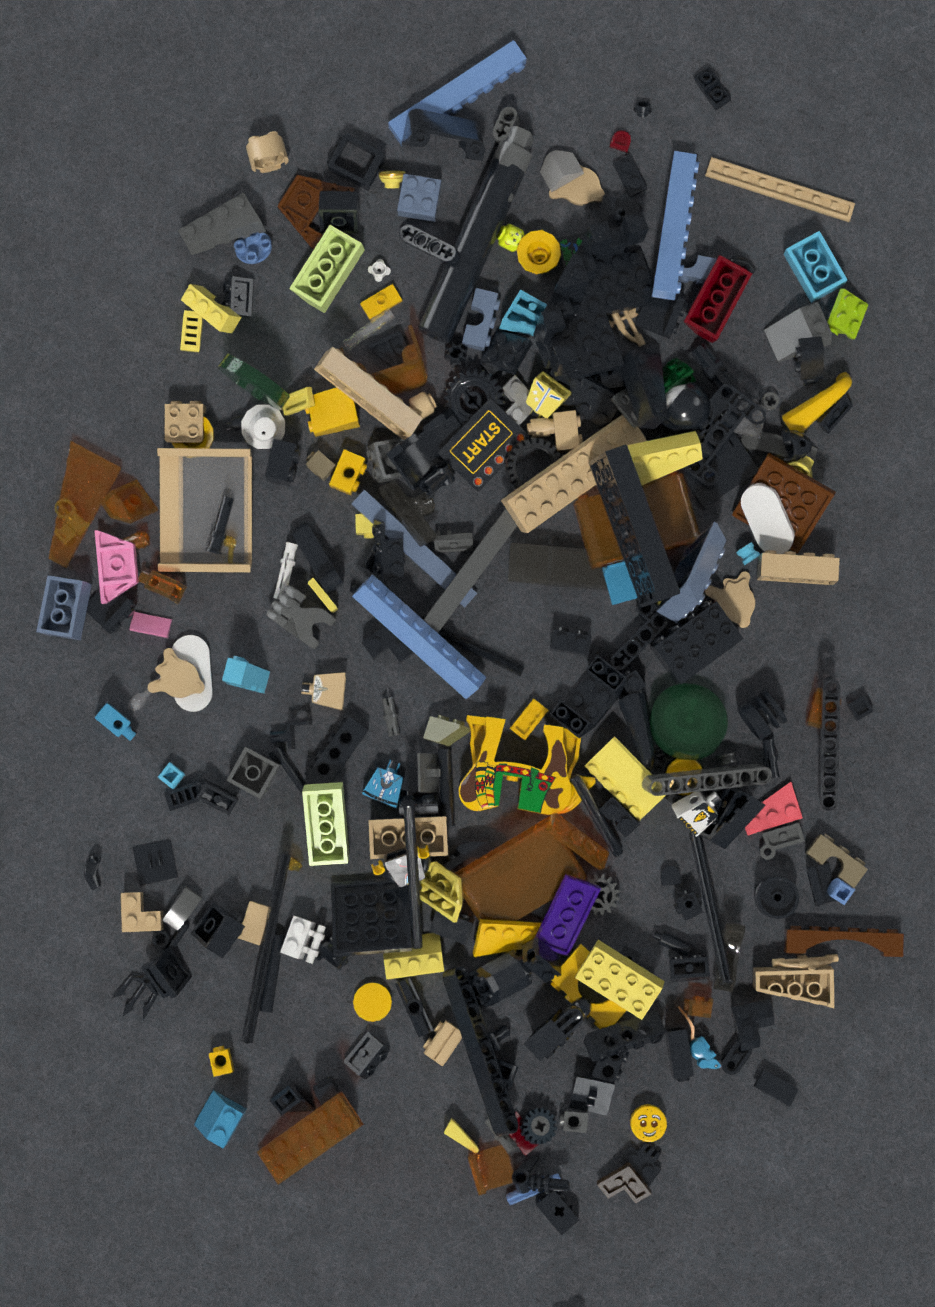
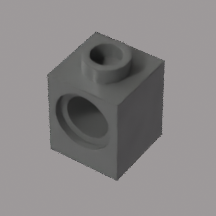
[559,1109,588,1133]

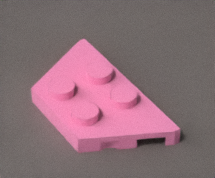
[95,530,139,604]

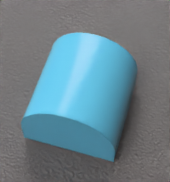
[158,762,185,790]

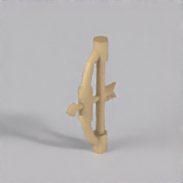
[609,308,646,347]
[772,954,839,971]

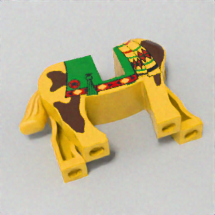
[459,715,596,815]

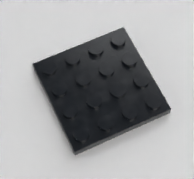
[331,878,412,957]

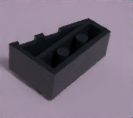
[699,787,766,849]

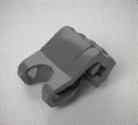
[266,584,336,649]

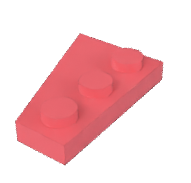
[745,782,803,835]

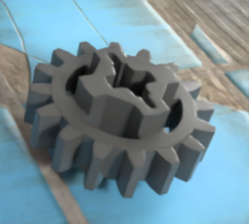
[587,874,620,916]

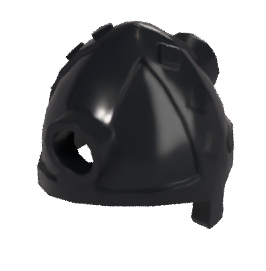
[782,430,812,462]
[316,936,348,970]

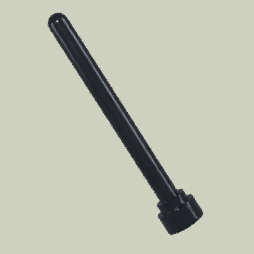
[269,745,304,795]

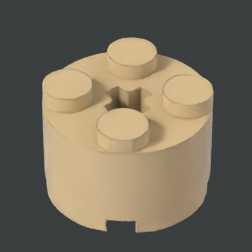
[246,131,288,173]

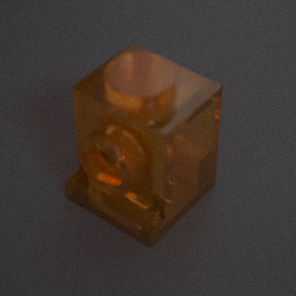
[683,996,713,1018]

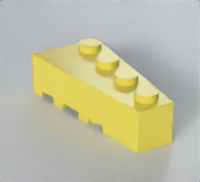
[627,431,702,485]

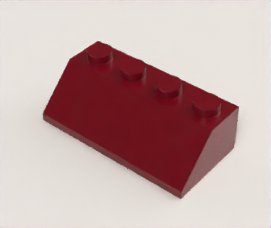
[684,255,753,343]

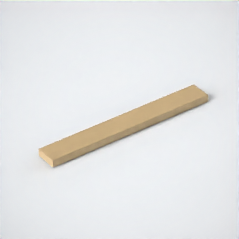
[705,157,855,222]

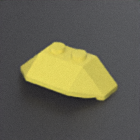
[419,862,464,923]

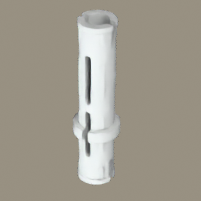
[273,542,298,599]

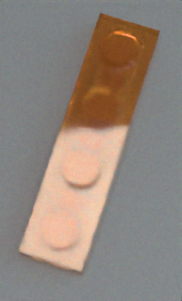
[546,813,609,870]

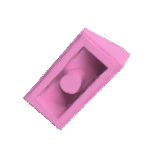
[129,612,172,638]

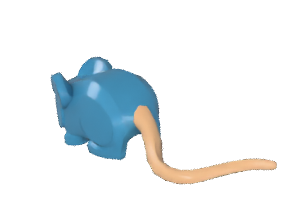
[678,1006,721,1069]

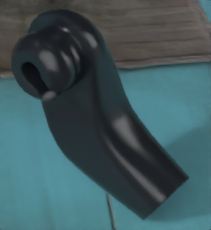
[83,853,101,891]

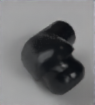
[730,255,756,273]

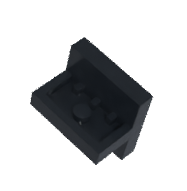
[141,946,192,999]

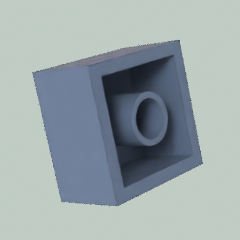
[397,174,441,222]

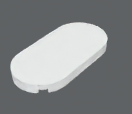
[741,483,795,554]
[172,635,213,712]

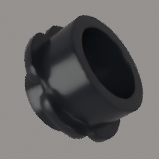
[633,101,652,117]

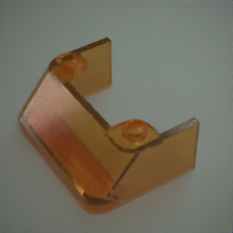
[339,325,428,396]

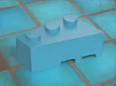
[499,290,547,336]
[222,656,270,694]

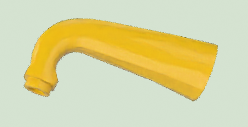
[782,372,852,433]

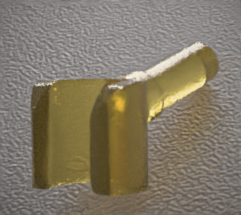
[223,536,237,564]

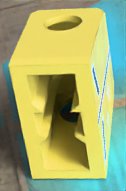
[526,371,572,419]

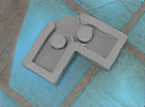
[500,375,532,425]

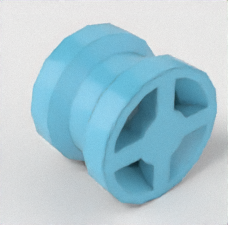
[736,542,760,565]

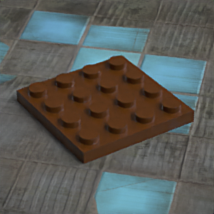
[732,453,836,554]

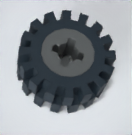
[519,1108,557,1145]

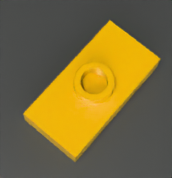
[360,284,402,320]
[510,699,549,740]

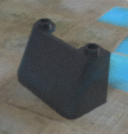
[401,109,485,161]

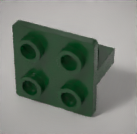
[662,358,696,394]

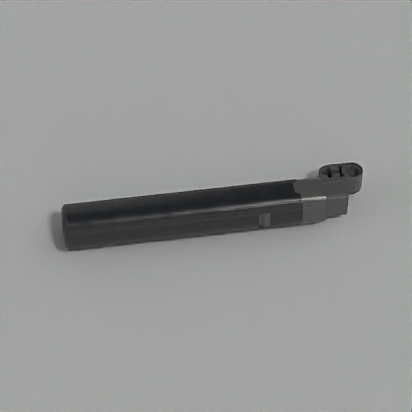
[418,107,534,343]

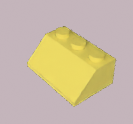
[383,933,445,980]

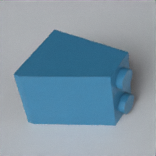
[194,1090,247,1148]

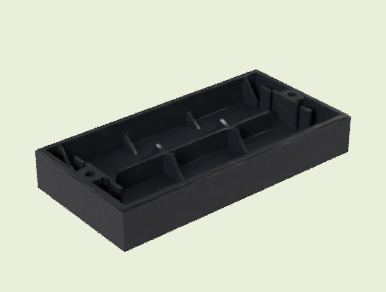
[589,444,680,608]

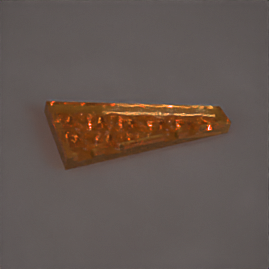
[48,441,122,568]

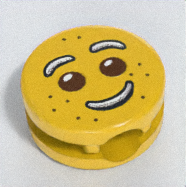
[630,1104,667,1142]

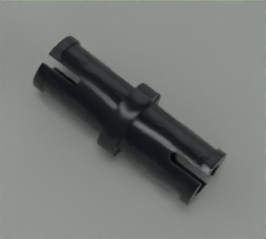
[762,739,780,778]

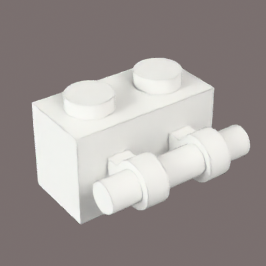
[280,916,326,964]

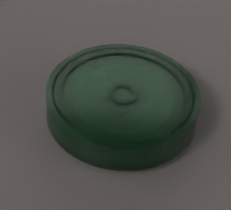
[217,354,290,410]
[649,683,728,760]

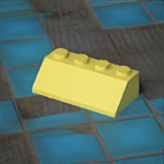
[585,737,666,821]

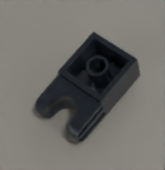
[524,997,592,1061]

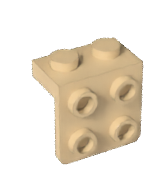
[165,401,206,443]

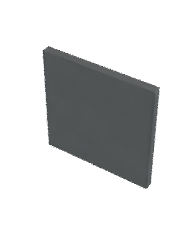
[417,753,441,793]

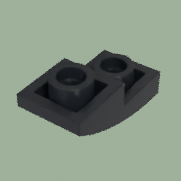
[694,67,731,111]
[754,1069,799,1107]

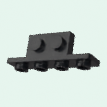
[372,519,404,587]

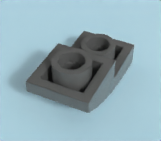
[162,886,202,930]

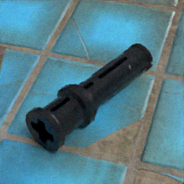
[205,496,235,555]

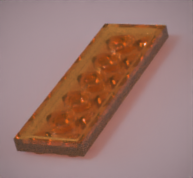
[257,1092,364,1185]

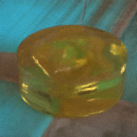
[289,856,303,872]

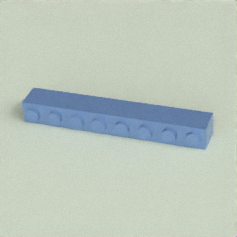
[388,40,526,146]
[652,151,699,300]
[352,574,486,699]

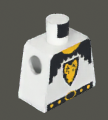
[671,791,721,837]

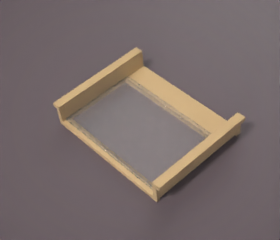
[157,448,252,572]

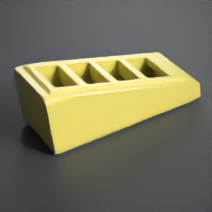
[180,310,204,352]
[444,1118,479,1153]

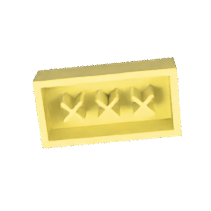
[575,940,665,1020]

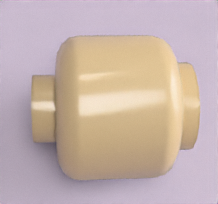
[409,392,437,419]

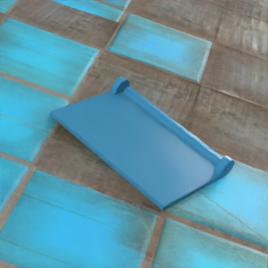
[602,561,637,605]

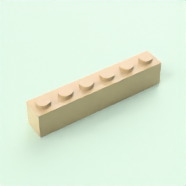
[314,347,422,440]

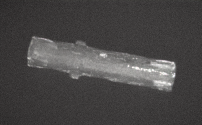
[342,308,395,351]

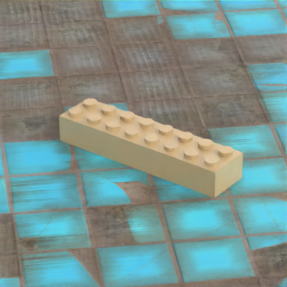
[501,414,647,533]

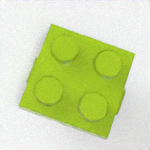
[827,288,868,339]

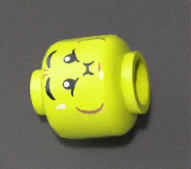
[496,224,524,252]

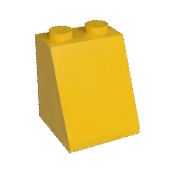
[305,387,360,437]

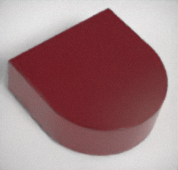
[610,130,631,153]

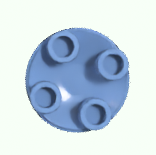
[234,232,272,264]

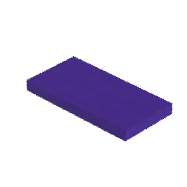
[534,874,601,956]

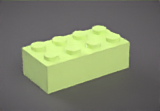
[302,782,350,866]

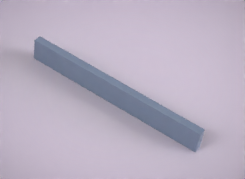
[351,490,477,608]

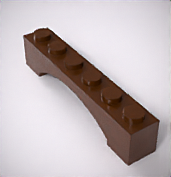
[784,926,904,957]

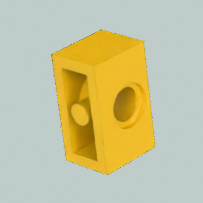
[329,450,368,495]

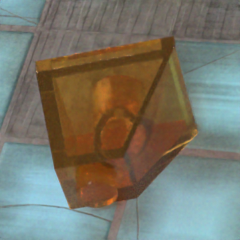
[100,479,158,524]

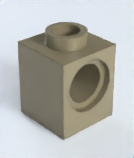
[306,450,336,482]

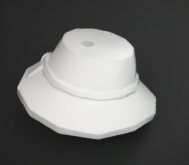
[241,405,285,449]

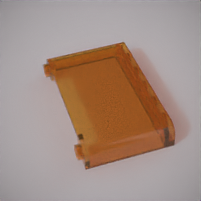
[573,471,701,569]
[454,816,587,922]

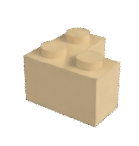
[121,892,164,932]

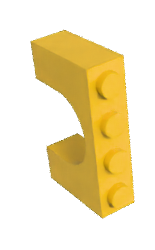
[551,943,627,1029]

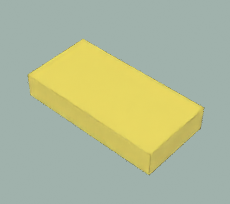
[281,387,315,416]
[308,578,338,613]

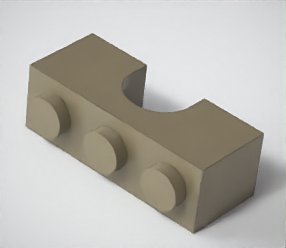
[805,834,868,888]

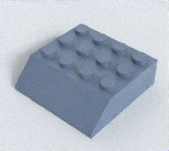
[656,522,726,623]

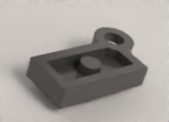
[760,823,805,860]

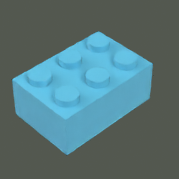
[783,231,847,303]

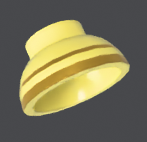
[378,171,405,188]

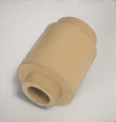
[527,418,555,438]

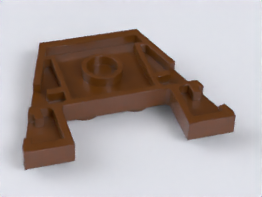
[277,175,355,250]

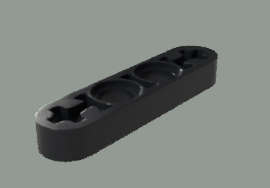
[399,225,460,265]

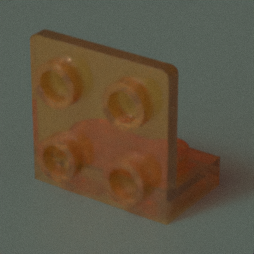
[468,1145,513,1195]

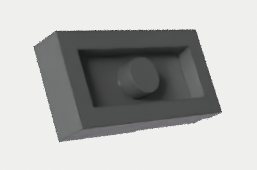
[434,530,473,553]

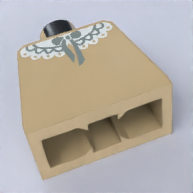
[301,673,346,710]

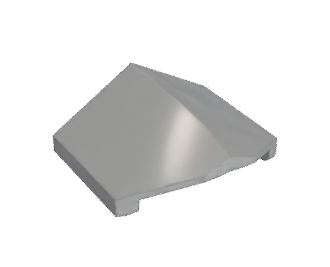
[540,150,584,192]

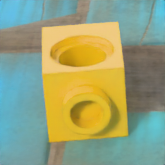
[209,1046,234,1077]

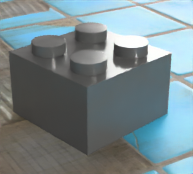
[226,747,281,799]

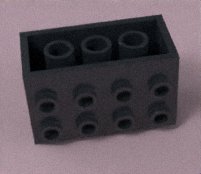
[650,601,744,684]

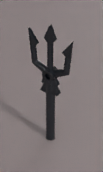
[112,922,190,1021]

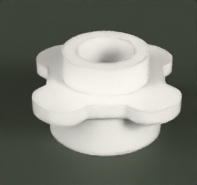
[368,259,391,282]

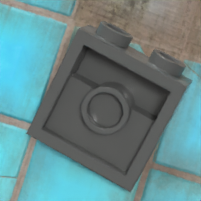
[367,438,407,483]

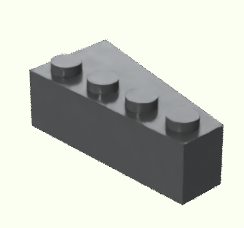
[178,193,266,255]

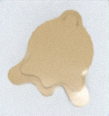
[549,164,605,206]
[705,572,755,628]
[148,648,205,698]

